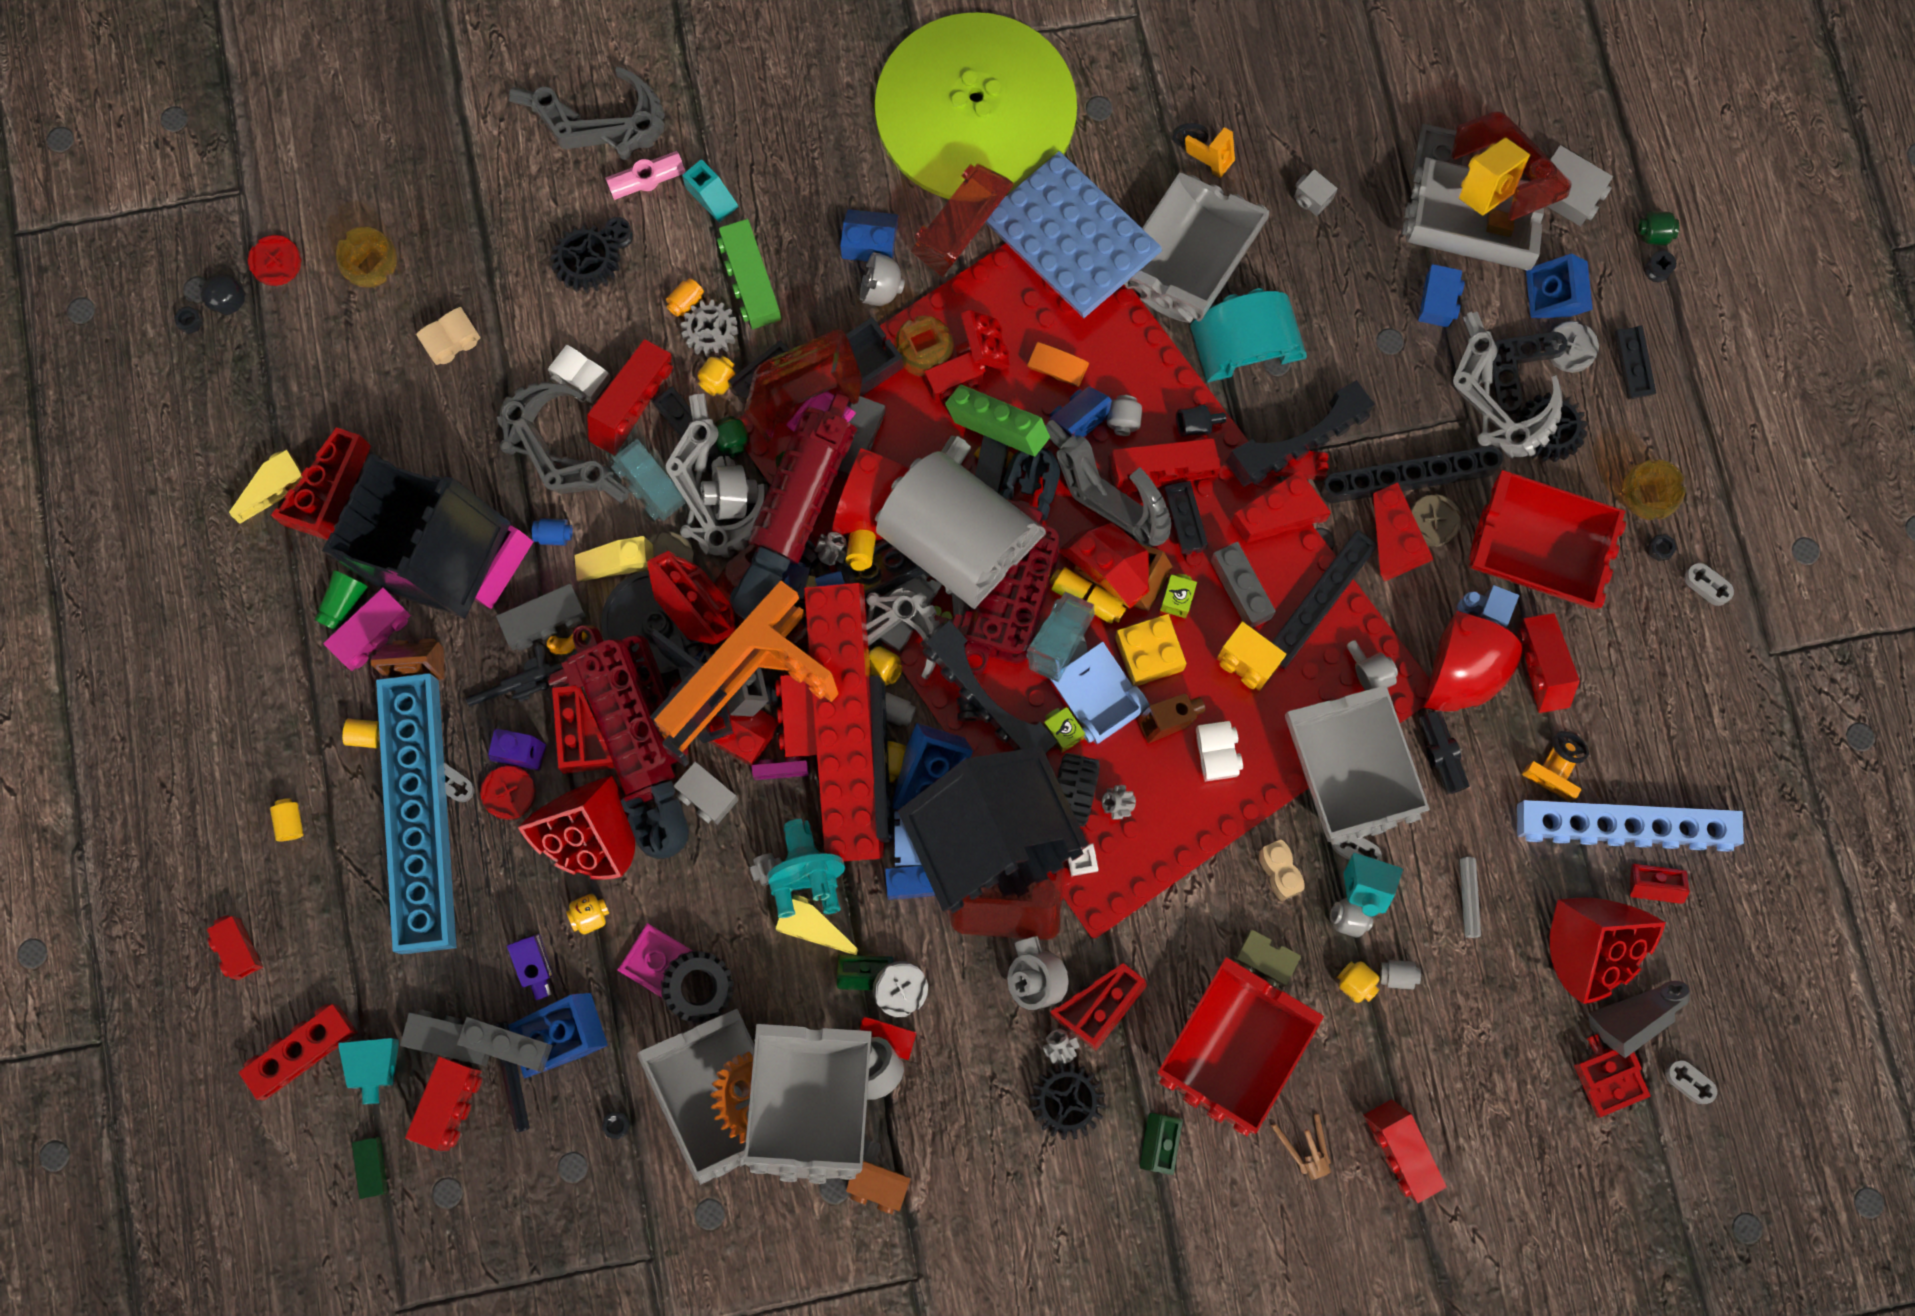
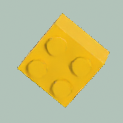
[1458,137,1530,216]
[1115,614,1186,686]
[1217,621,1287,691]

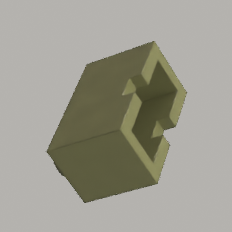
[1234,930,1301,989]

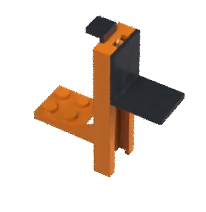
[650,581,838,767]

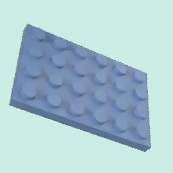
[983,151,1162,318]

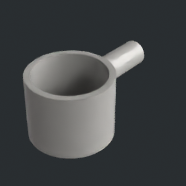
[1347,640,1398,691]

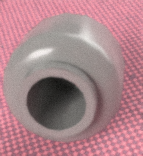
[1107,395,1142,436]
[1330,898,1373,937]

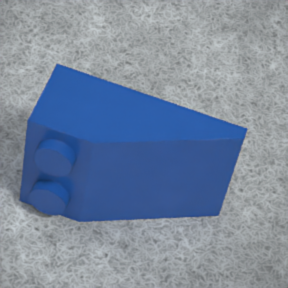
[892,723,973,810]
[509,993,608,1078]

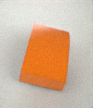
[1027,342,1089,387]

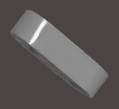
[1684,563,1734,606]
[444,763,475,802]
[1331,838,1382,861]
[1665,1061,1717,1104]

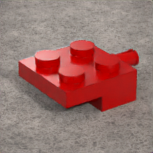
[1574,1034,1651,1118]

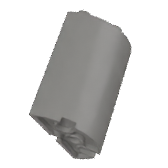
[1402,157,1546,271]
[1124,172,1269,323]
[875,451,1046,609]
[1285,685,1430,845]
[637,1009,755,1185]
[744,1024,872,1184]

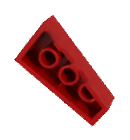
[587,339,673,456]
[270,427,371,540]
[1108,437,1221,494]

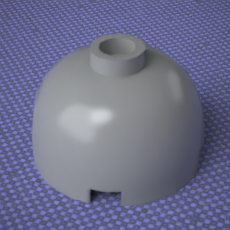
[860,252,905,306]

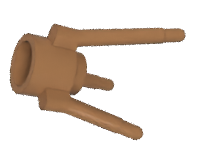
[1272,1113,1331,1180]

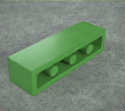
[717,219,781,330]
[945,384,1050,457]

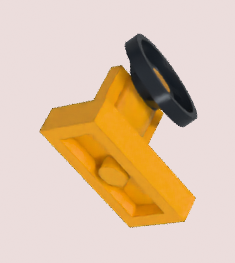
[1173,123,1235,178]
[1522,731,1589,802]

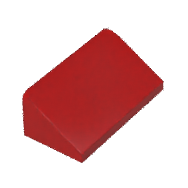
[1629,863,1690,904]
[859,1016,917,1060]

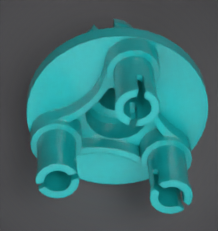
[767,818,845,918]

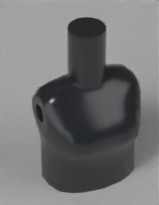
[1176,405,1226,437]

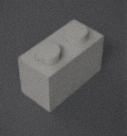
[674,762,738,825]

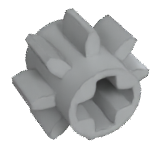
[814,532,847,565]
[1102,785,1136,819]
[750,853,782,886]
[1043,1029,1080,1064]

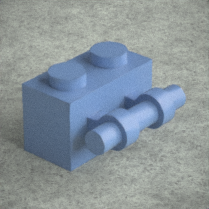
[1457,585,1519,628]

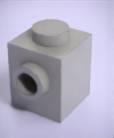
[1294,169,1338,216]

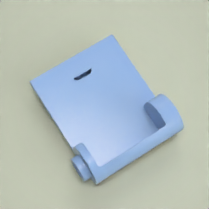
[1050,642,1150,745]

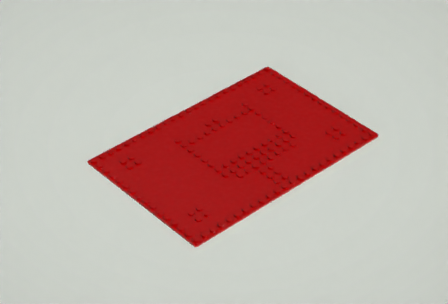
[737,243,1430,939]

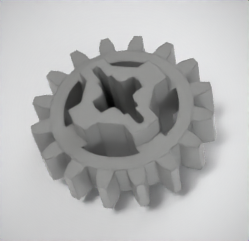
[681,300,738,357]

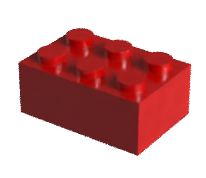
[405,1057,482,1151]

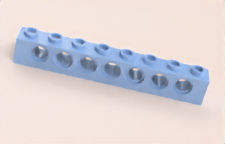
[1517,800,1744,852]

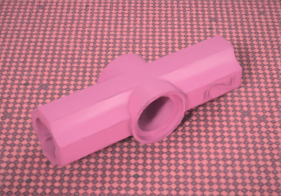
[605,151,685,200]

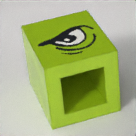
[1160,574,1197,618]
[1043,707,1085,754]

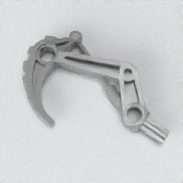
[1453,312,1563,459]
[666,393,768,558]
[866,588,940,679]

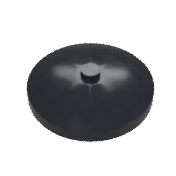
[601,570,704,676]

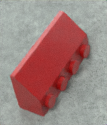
[668,678,781,767]

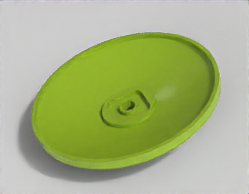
[875,12,1077,203]

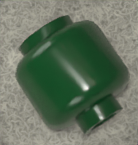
[1638,211,1679,245]
[715,416,750,457]

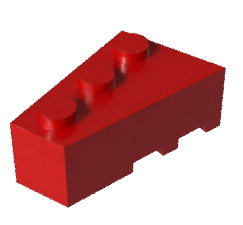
[1231,470,1331,543]
[1373,482,1433,582]
[1517,613,1580,713]
[552,685,615,774]

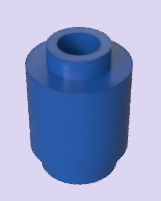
[532,518,573,546]

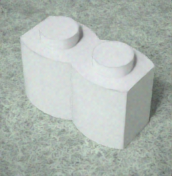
[548,345,611,403]
[1196,721,1243,782]

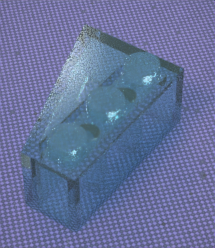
[609,439,686,522]
[1027,592,1095,683]

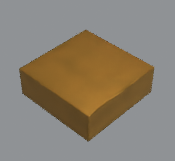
[1486,209,1515,237]

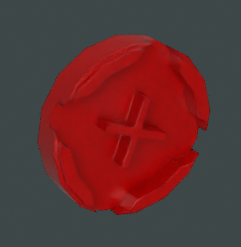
[247,235,302,286]
[480,765,536,820]

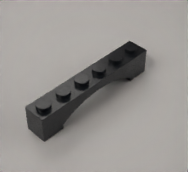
[1226,380,1375,487]
[920,620,1058,754]

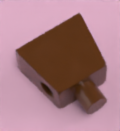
[1137,694,1205,744]

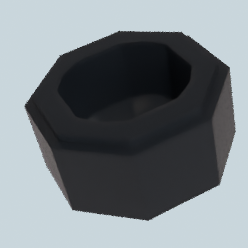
[174,306,203,334]
[1647,534,1677,562]
[602,1111,631,1140]

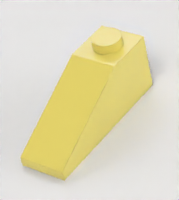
[229,450,302,523]
[574,536,654,582]
[776,895,858,955]

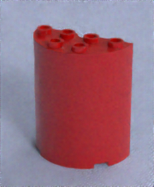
[1468,470,1626,610]
[1157,957,1324,1137]

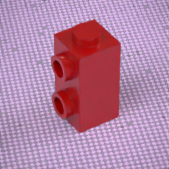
[925,352,986,403]
[207,915,263,980]

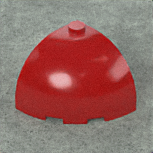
[832,448,910,542]
[1424,611,1523,711]
[518,776,635,880]
[1550,898,1666,1004]

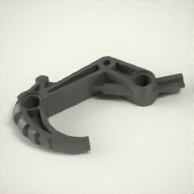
[509,67,665,160]
[497,382,630,503]
[1045,420,1171,547]

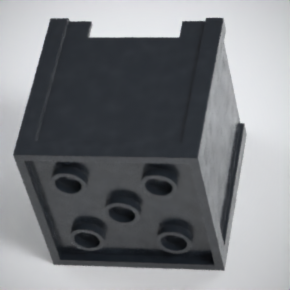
[322,453,511,619]
[898,746,1089,913]

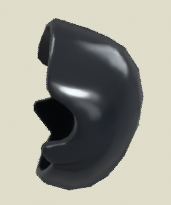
[201,274,246,315]

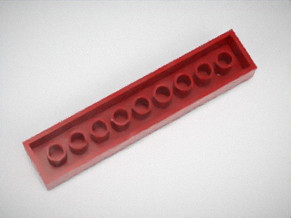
[804,583,885,861]

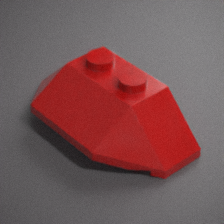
[1059,523,1149,609]
[647,551,736,645]

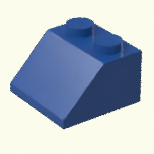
[841,209,899,261]
[1526,253,1593,318]
[1049,386,1112,437]

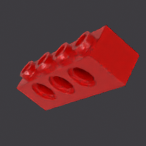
[238,1004,358,1101]

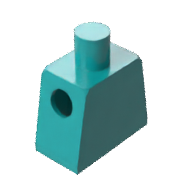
[1344,852,1403,917]
[339,1038,399,1105]

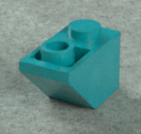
[682,159,738,223]

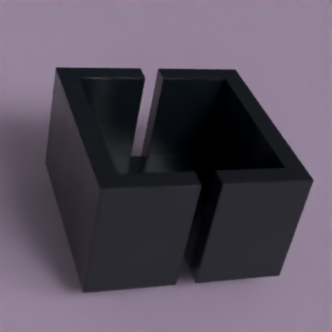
[829,317,903,397]

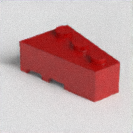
[776,670,817,757]
[1050,963,1147,1051]
[1363,1099,1447,1203]

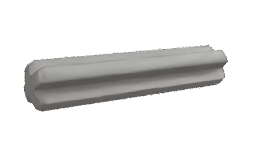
[1460,857,1481,938]

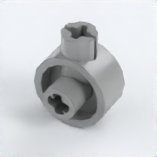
[701,456,758,520]
[1007,936,1068,1010]
[867,1037,904,1100]

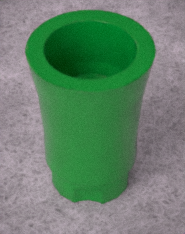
[314,570,368,631]

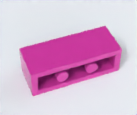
[475,525,533,609]
[323,588,411,671]

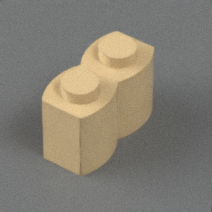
[416,307,480,365]
[1259,840,1304,901]

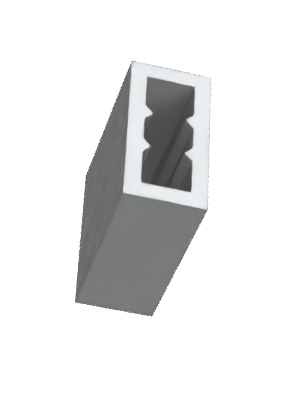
[1536,145,1613,227]

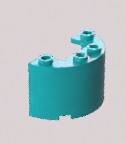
[1190,288,1307,383]

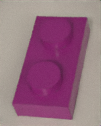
[752,757,809,780]

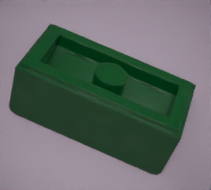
[837,955,893,990]
[1140,1113,1183,1175]
[352,1137,388,1199]

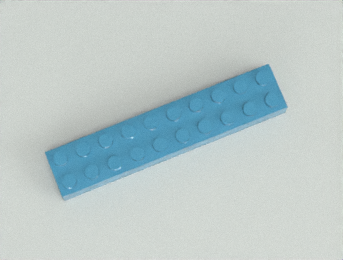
[376,674,457,955]

